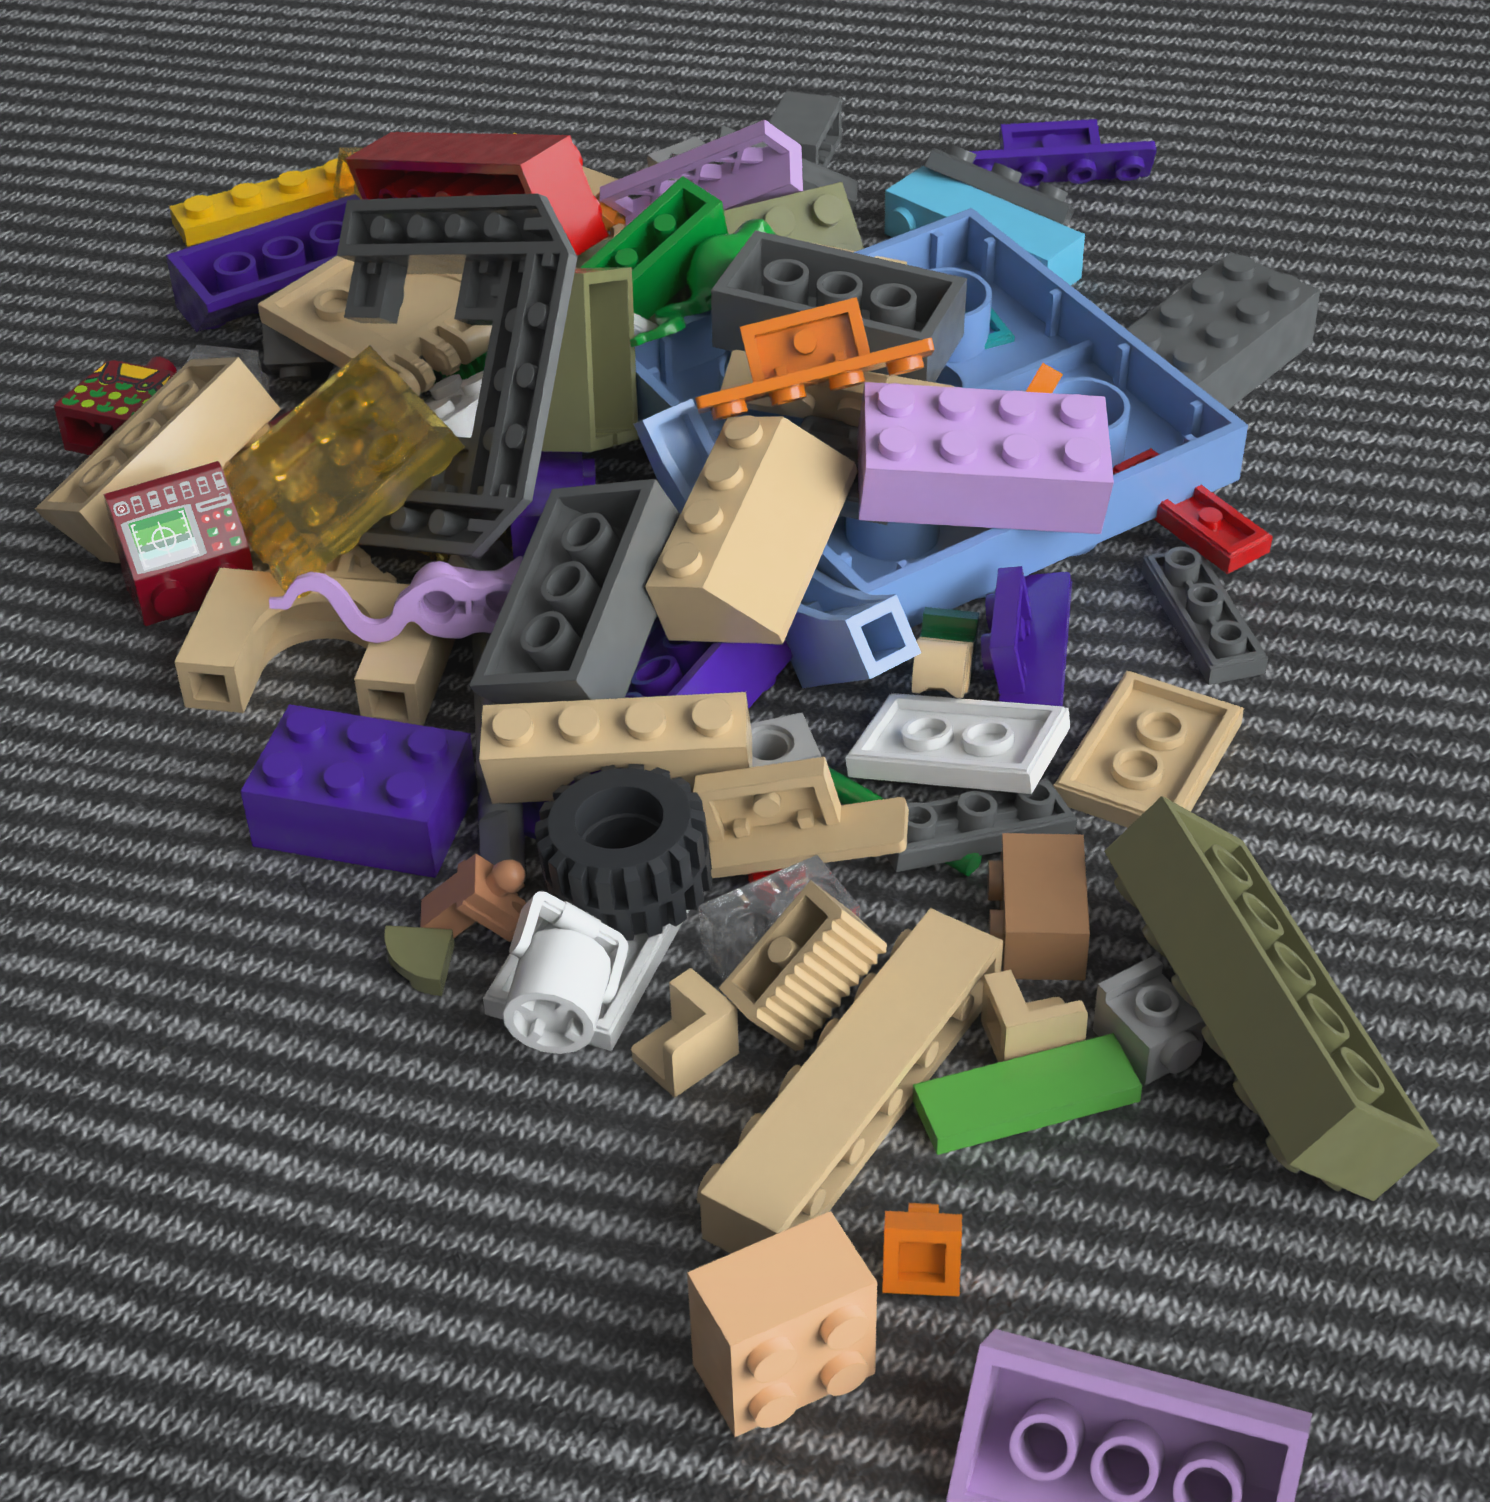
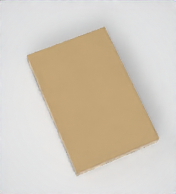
[1053,671,1244,828]

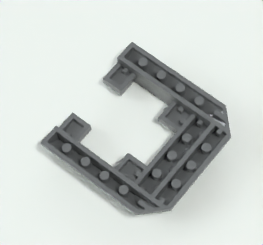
[285,193,578,558]

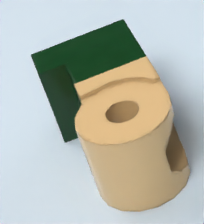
[912,607,980,698]

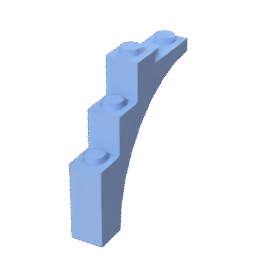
[634,398,921,688]

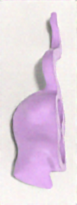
[269,556,523,643]

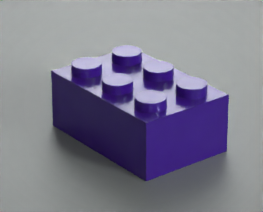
[240,704,477,878]

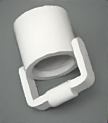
[503,891,628,1054]

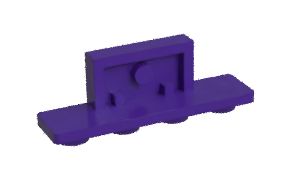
[958,119,1157,189]
[981,566,1072,706]

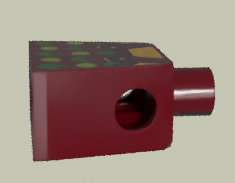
[54,356,177,455]

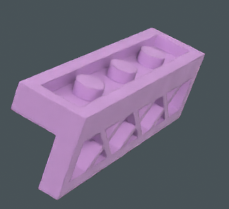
[600,120,803,226]

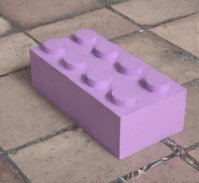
[857,382,1114,534]

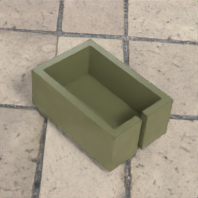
[542,267,639,452]

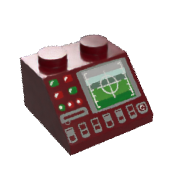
[103,461,254,626]

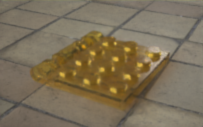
[223,345,465,598]

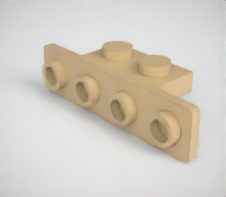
[693,757,909,878]

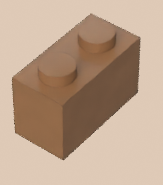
[987,833,1090,981]

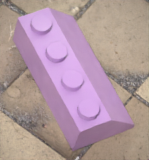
[946,1329,1312,1502]

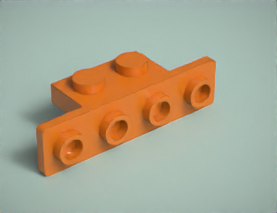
[695,297,935,421]

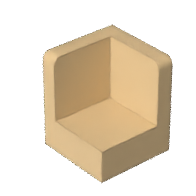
[631,968,739,1098]
[981,970,1088,1063]

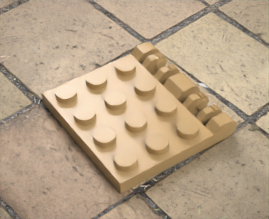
[258,256,492,409]

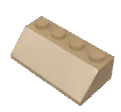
[35,357,281,563]
[645,415,858,644]

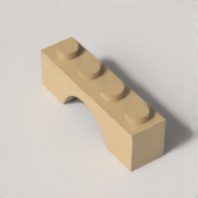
[479,692,752,804]

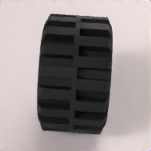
[535,764,712,941]

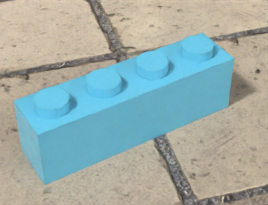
[884,166,1085,285]

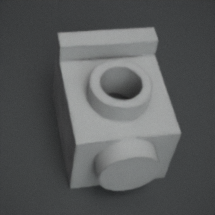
[1093,955,1206,1085]

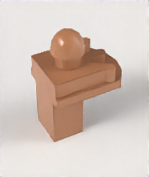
[420,853,526,942]

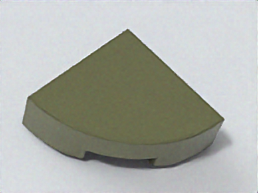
[384,925,455,996]

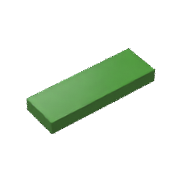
[912,1033,1142,1155]

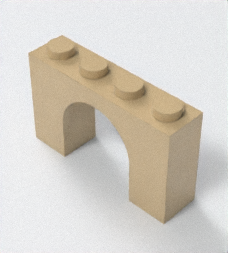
[174,568,456,726]

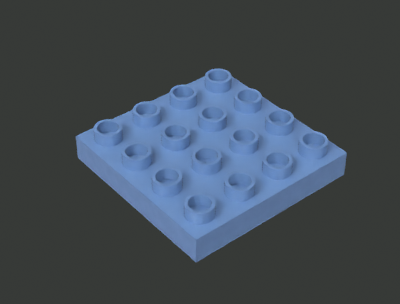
[635,208,1248,628]

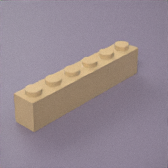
[697,908,1003,1253]

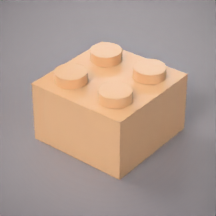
[687,1211,877,1437]

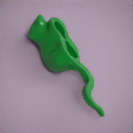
[630,219,776,347]

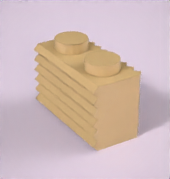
[719,880,887,1051]

